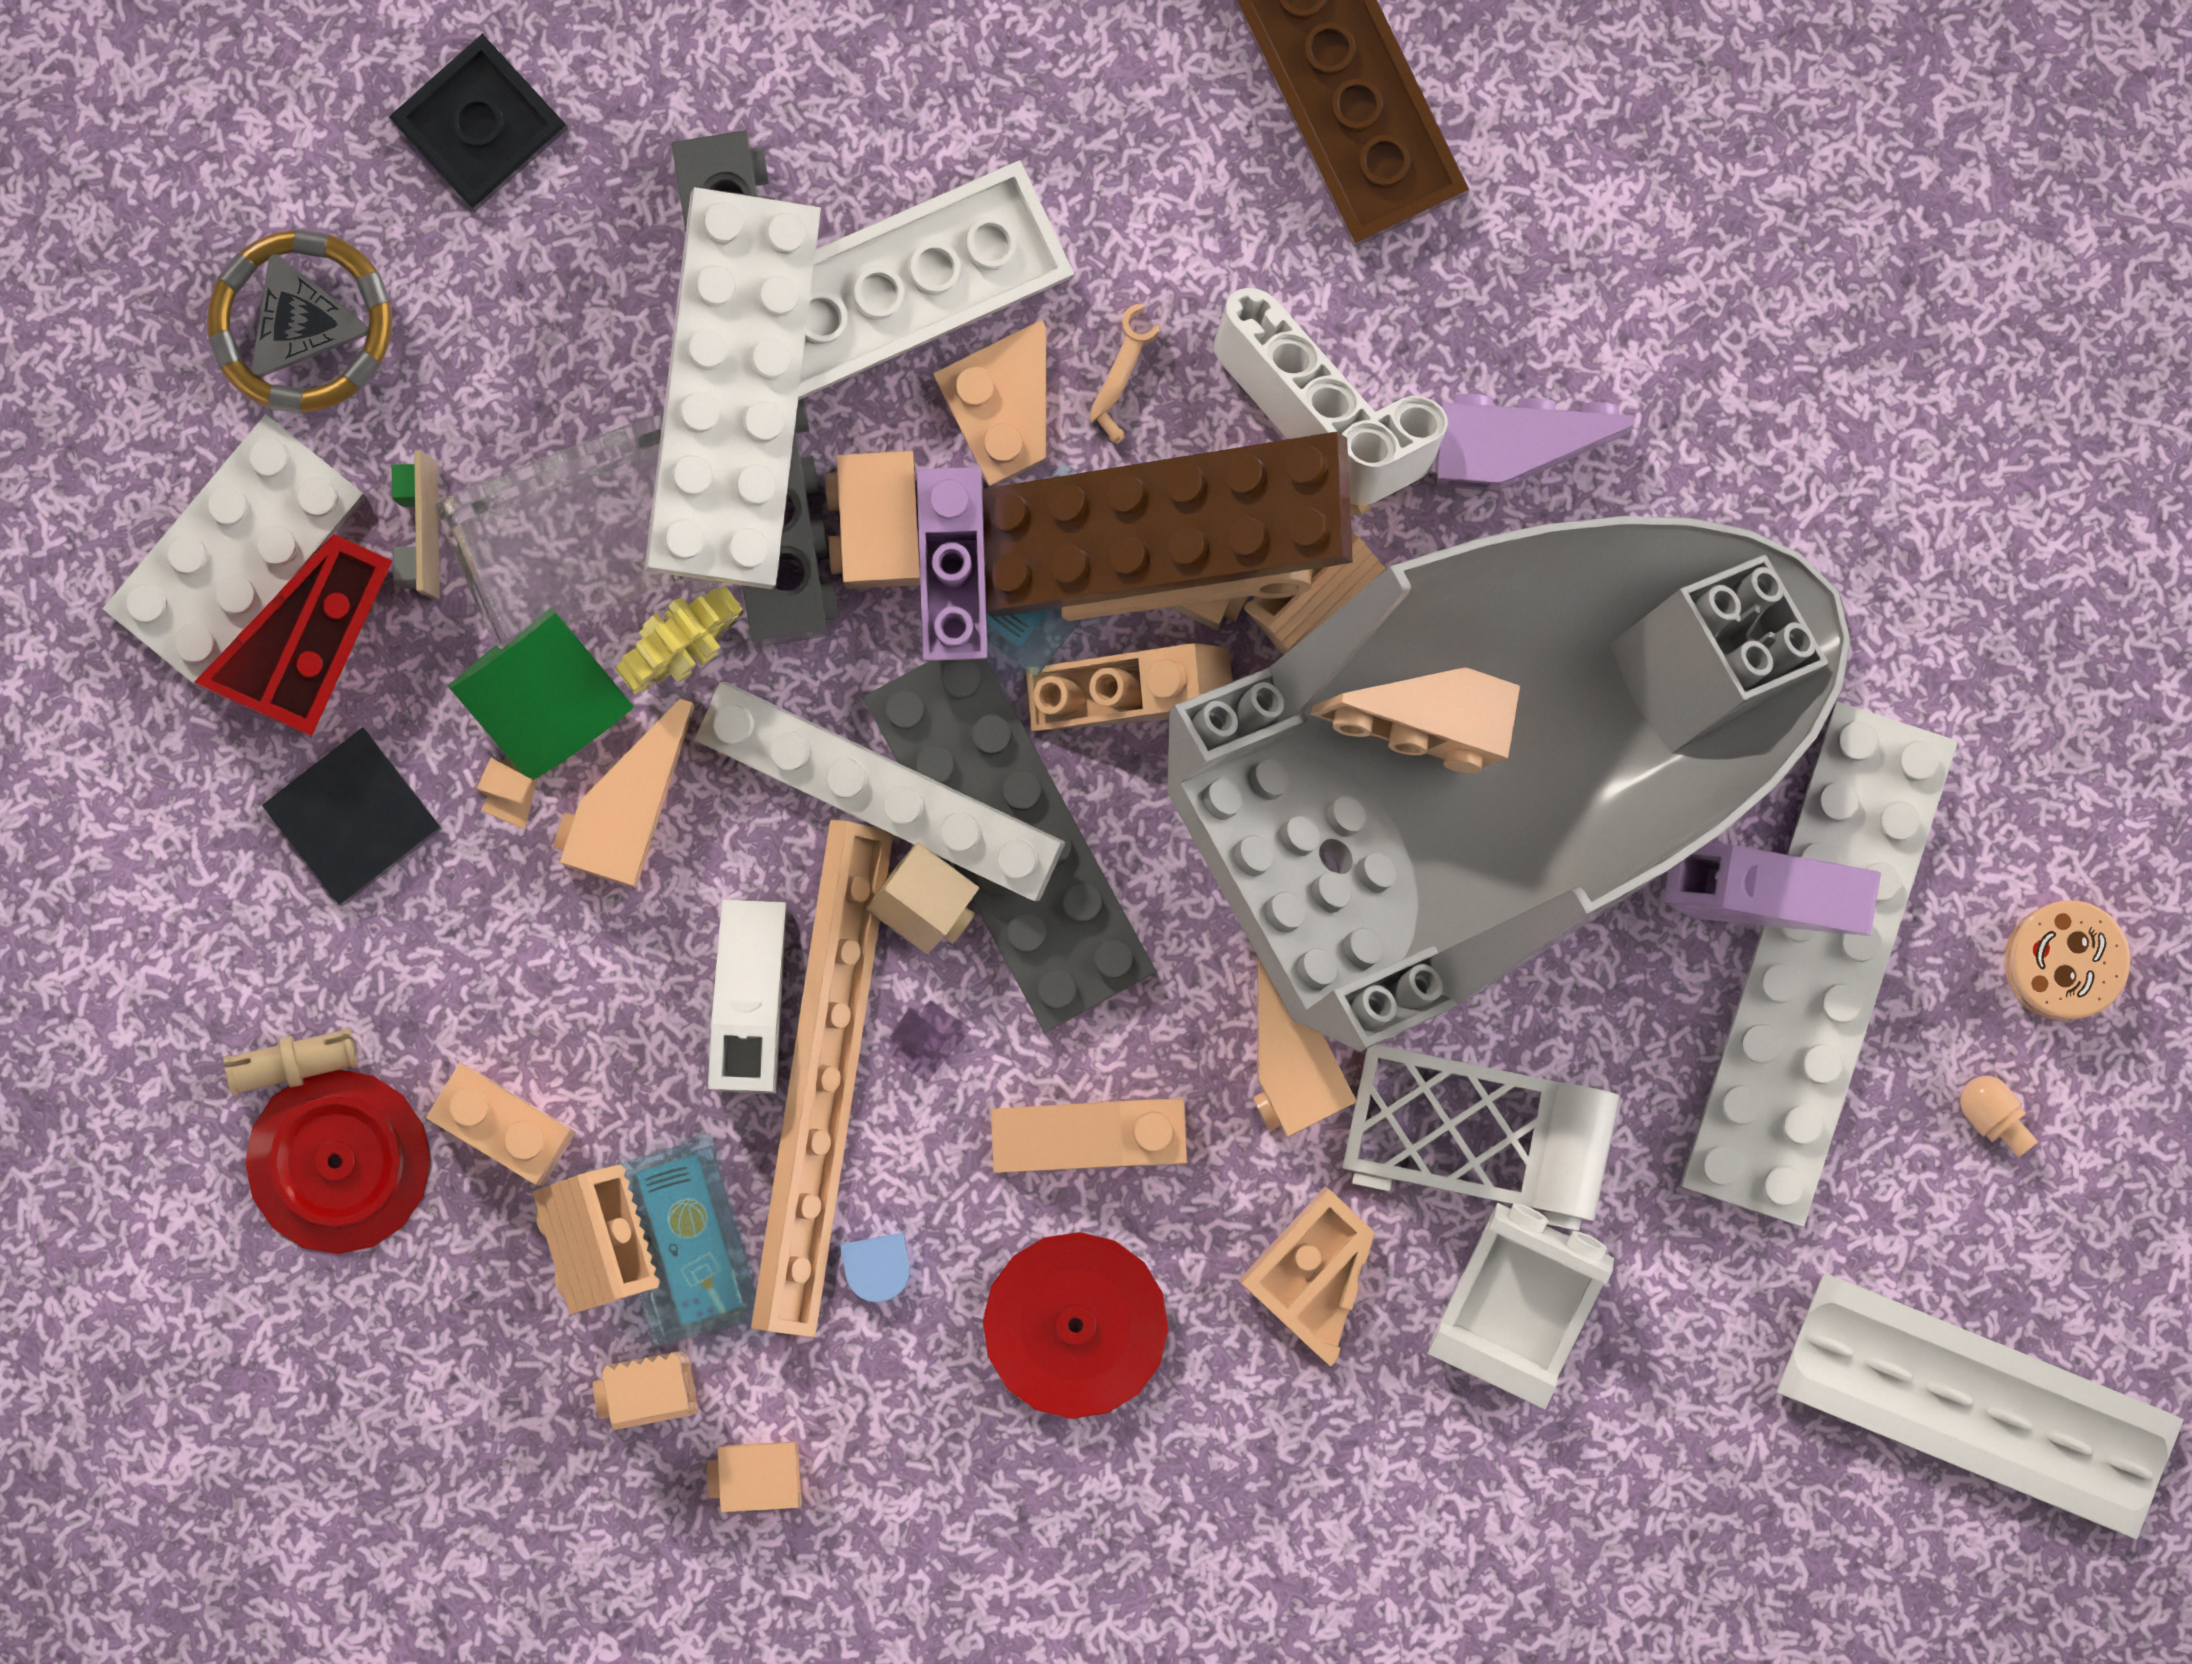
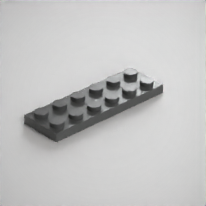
[862,659,1157,1034]

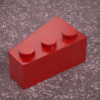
[193,534,392,738]

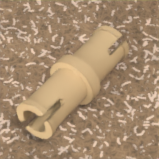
[223,1027,359,1096]

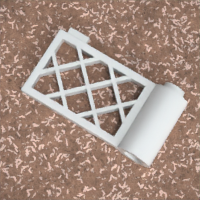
[1342,1045,1620,1231]

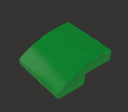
[448,608,634,780]

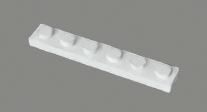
[694,682,1066,901]

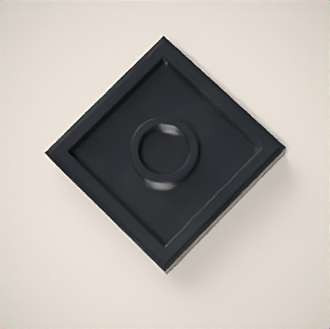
[389,33,568,212]
[262,727,443,907]

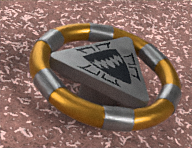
[207,229,392,414]

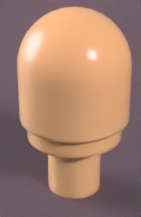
[1960,1076,2038,1158]

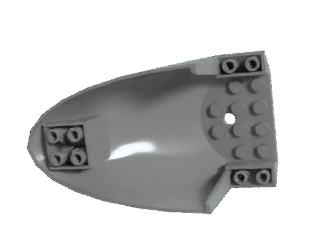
[1168,516,1850,1052]

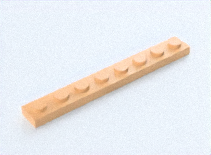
[751,820,893,1338]

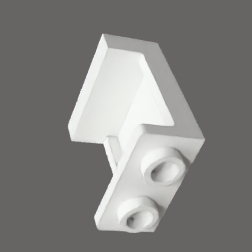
[1428,1203,1614,1409]

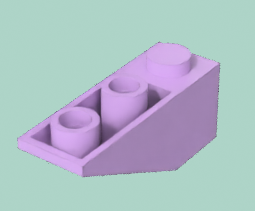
[1434,394,1634,491]
[917,467,987,661]
[1663,843,1881,936]

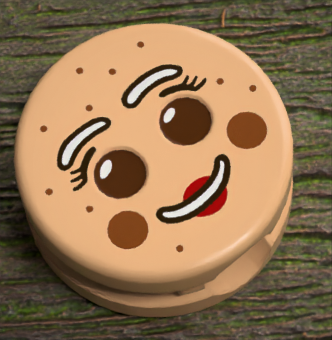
[2004,900,2130,1021]

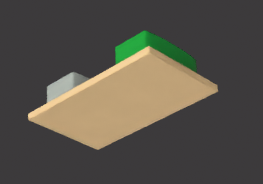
[391,450,440,600]

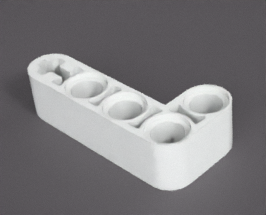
[1213,288,1448,505]

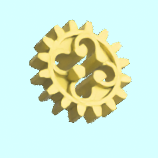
[615,585,744,695]

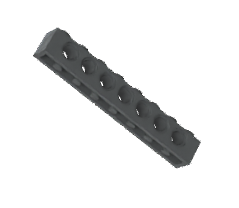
[671,130,839,648]

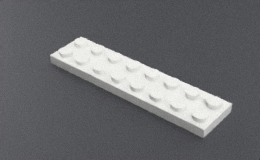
[1680,701,1958,1227]

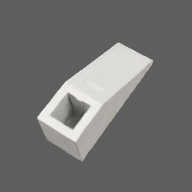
[708,900,786,1094]

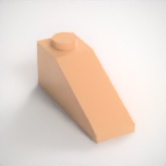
[553,699,695,889]
[1252,956,1357,1138]
[991,1098,1187,1173]

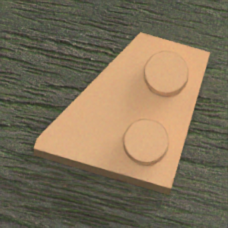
[933,320,1046,488]
[1238,1187,1375,1367]

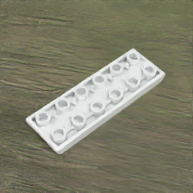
[1776,1273,2184,1540]

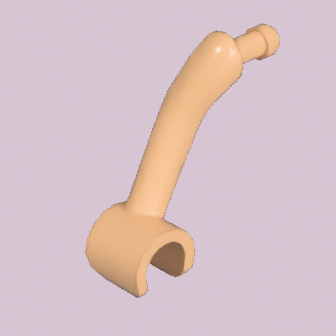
[1089,304,1160,444]

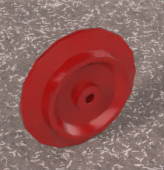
[245,1069,431,1254]
[983,1232,1169,1419]

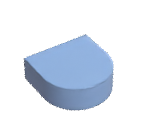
[840,1232,910,1302]

